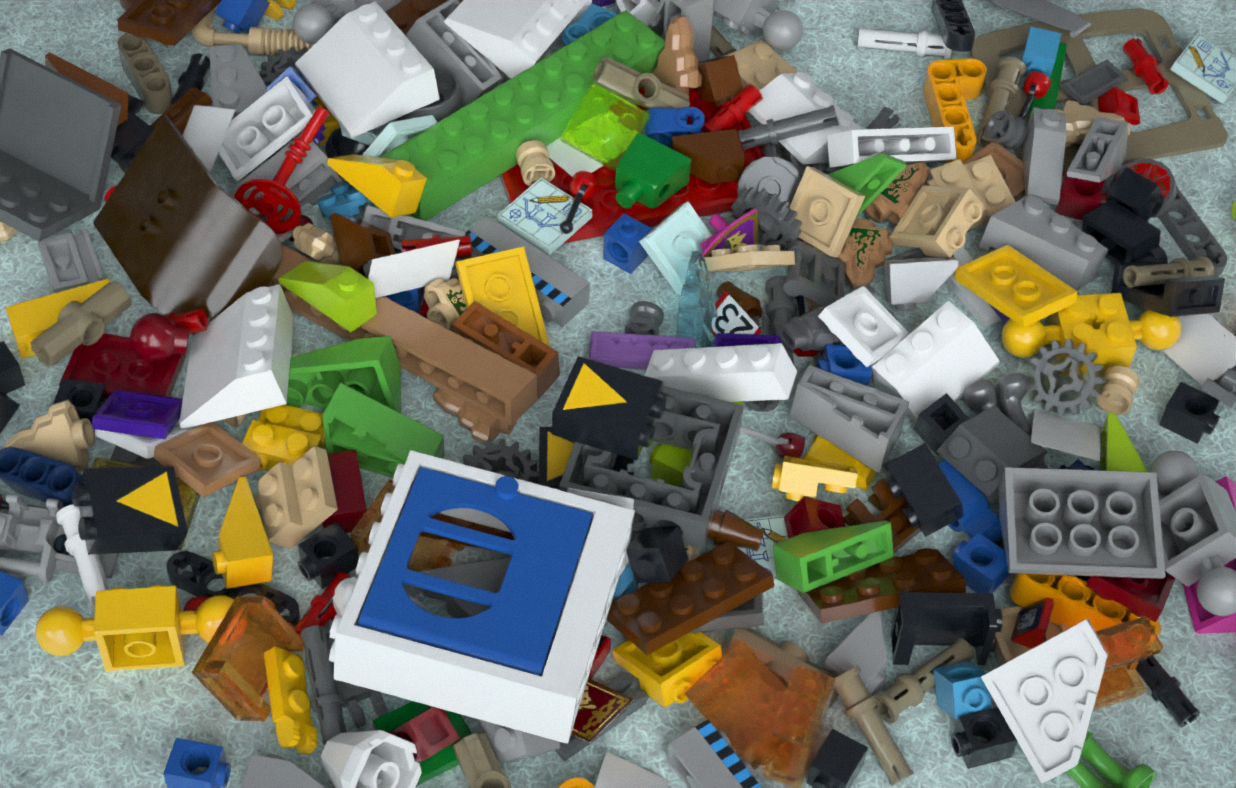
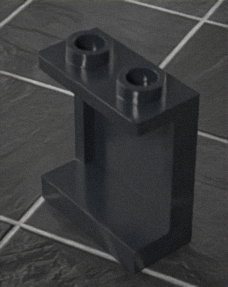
[1111,260,1225,317]
[890,592,1002,666]

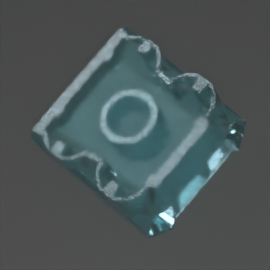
[676,251,718,348]

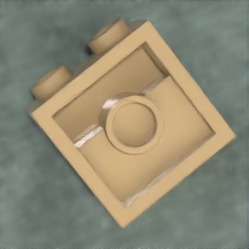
[926,155,1016,231]
[889,186,984,258]
[255,446,338,549]

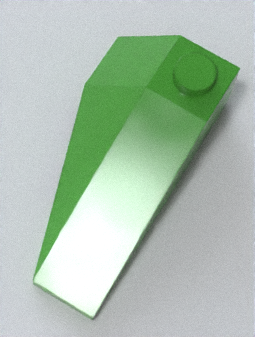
[284,336,401,413]

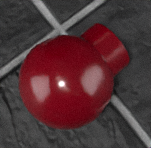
[130,313,189,362]

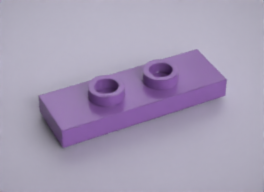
[589,331,695,370]

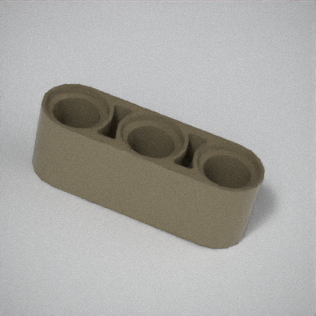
[117,33,173,114]

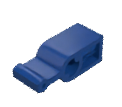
[938,460,1003,544]

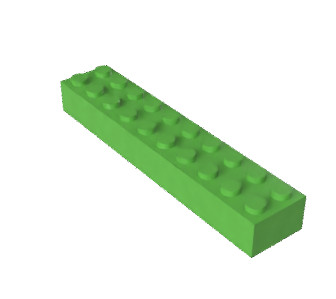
[381,10,665,221]

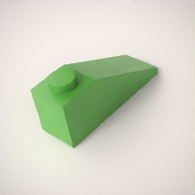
[827,153,907,218]
[773,521,894,593]

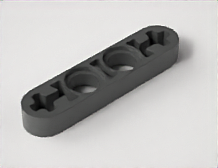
[1158,186,1227,276]

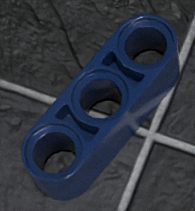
[0,447,82,507]

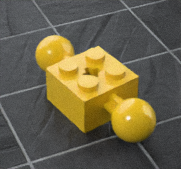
[1001,293,1181,375]
[35,585,245,671]

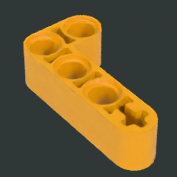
[923,58,987,164]
[1009,573,1161,660]

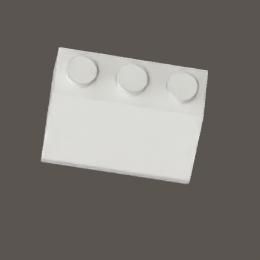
[748,72,862,164]
[219,77,316,181]
[872,301,999,423]

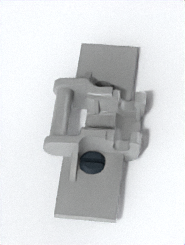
[0,493,118,582]

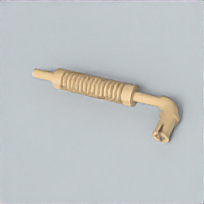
[191,7,313,56]

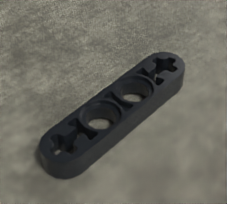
[931,0,975,52]
[167,551,300,633]

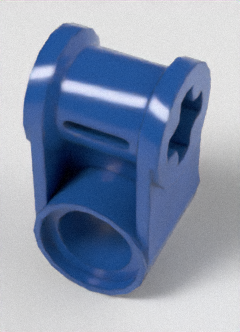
[642,107,705,148]

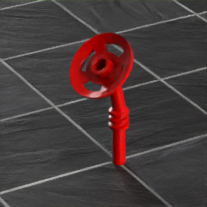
[234,106,330,234]

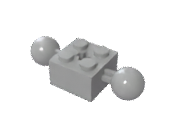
[293,0,402,45]
[713,0,803,51]
[1150,451,1236,616]

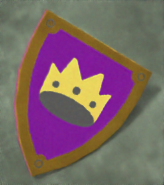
[693,208,758,273]

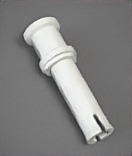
[858,28,952,60]
[55,504,109,617]

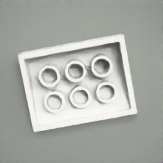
[444,0,589,78]
[295,1,440,138]
[179,284,294,429]

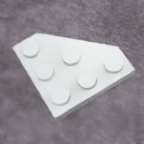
[981,618,1108,783]

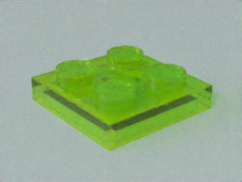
[561,82,650,172]

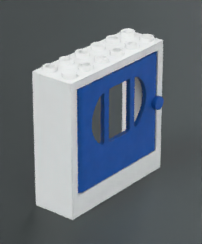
[329,450,635,744]

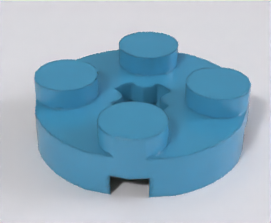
[317,181,375,220]

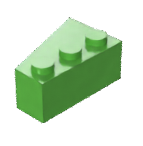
[322,383,445,478]

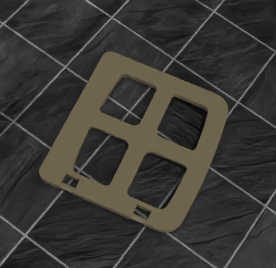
[970,8,1228,176]

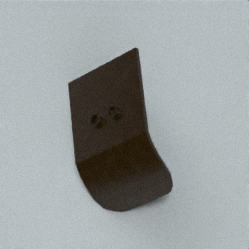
[93,115,283,335]

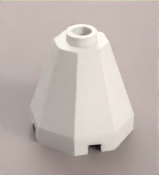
[321,730,422,788]

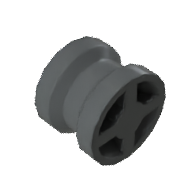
[986,110,1028,149]
[625,301,664,336]

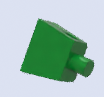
[615,132,691,208]

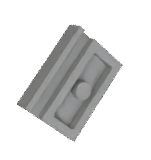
[38,229,104,293]

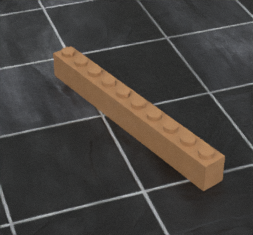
[266,243,538,426]

